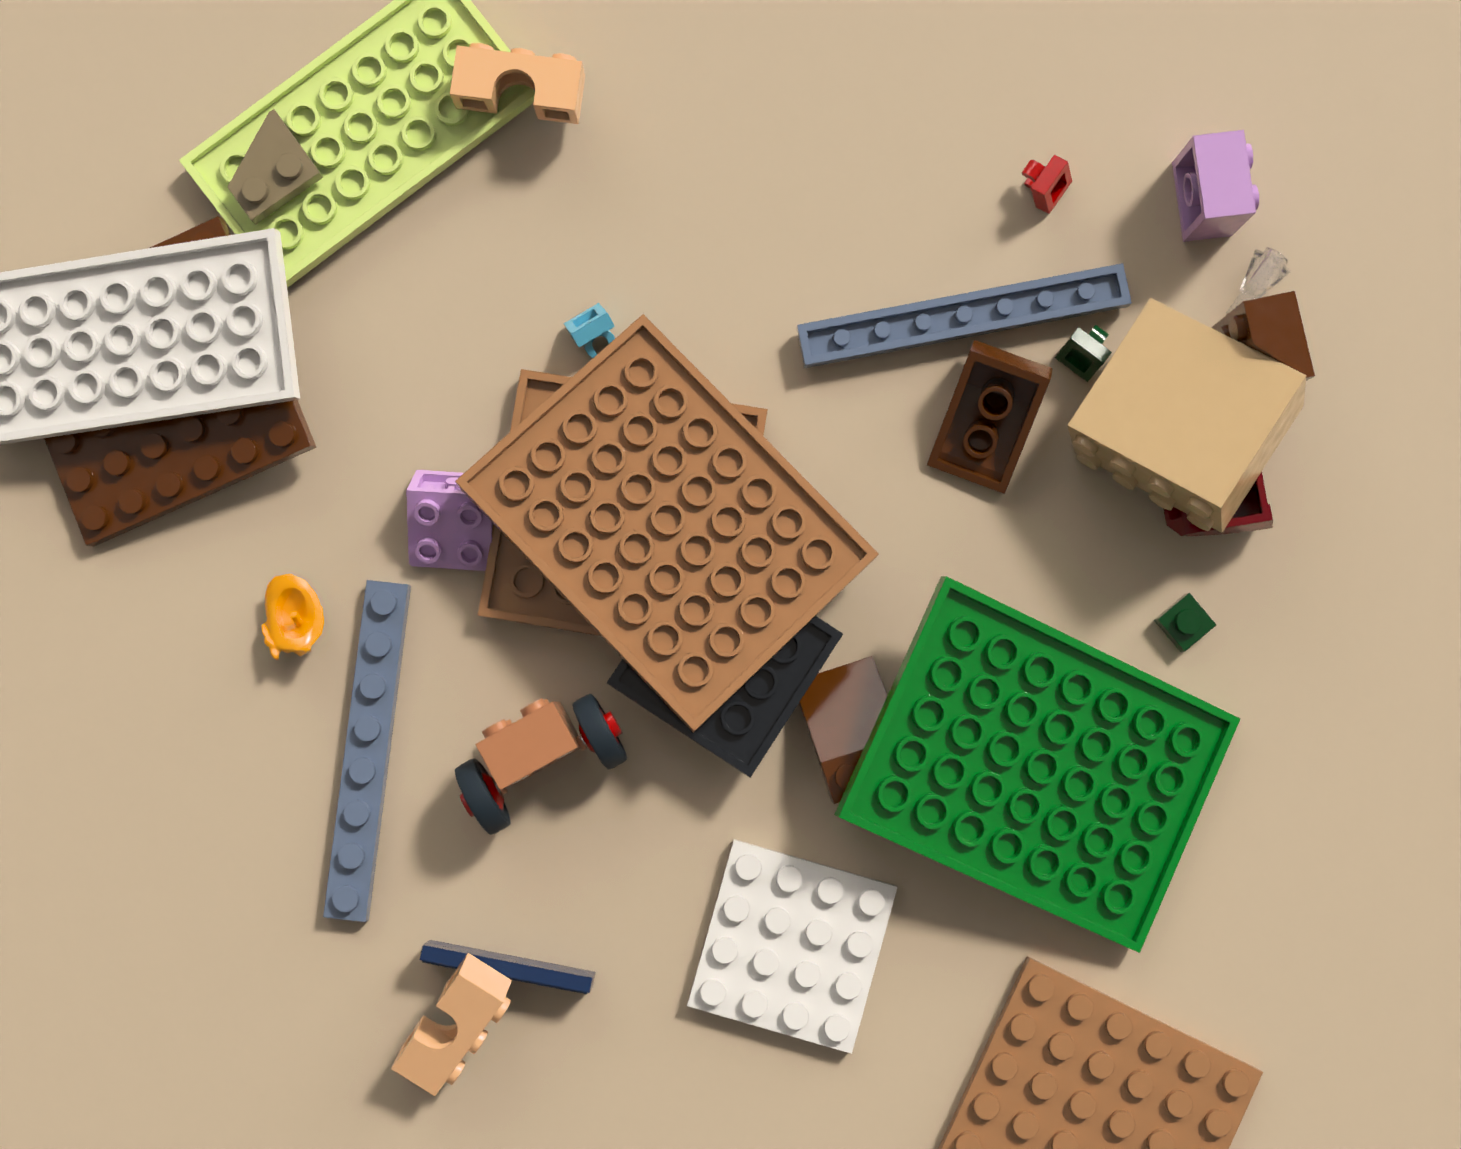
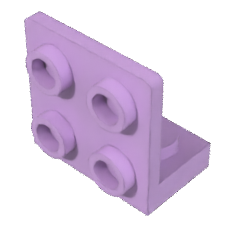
[406,470,493,571]

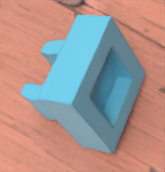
[563,303,615,358]

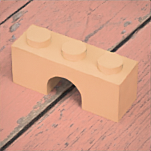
[450,43,585,124]
[391,953,512,1096]

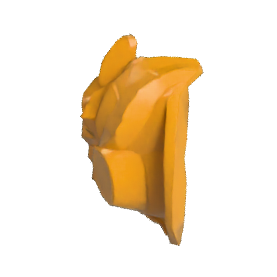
[261,574,324,660]

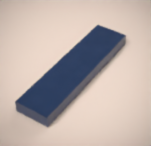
[420,940,596,994]

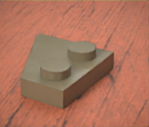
[228,109,323,225]

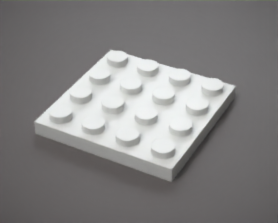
[687,839,897,1054]

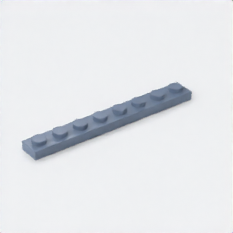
[797,263,1132,368]
[323,580,411,922]

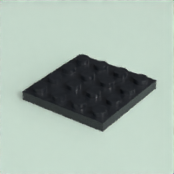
[607,616,843,778]

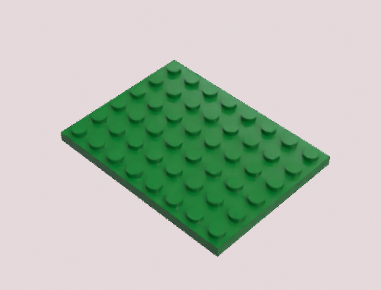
[834,576,1241,953]

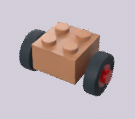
[455,694,627,835]

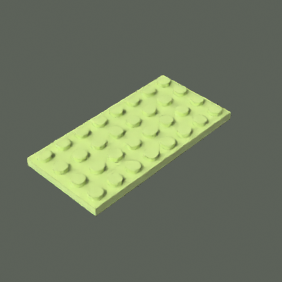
[179,0,535,288]

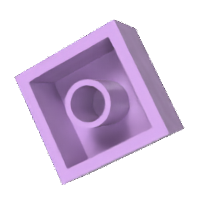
[1172,130,1259,242]

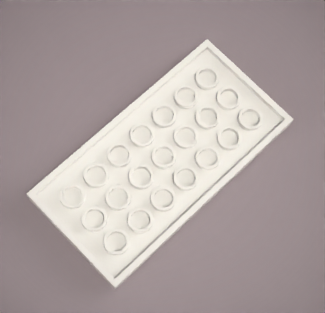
[0,228,300,445]

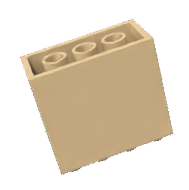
[1067,298,1307,533]

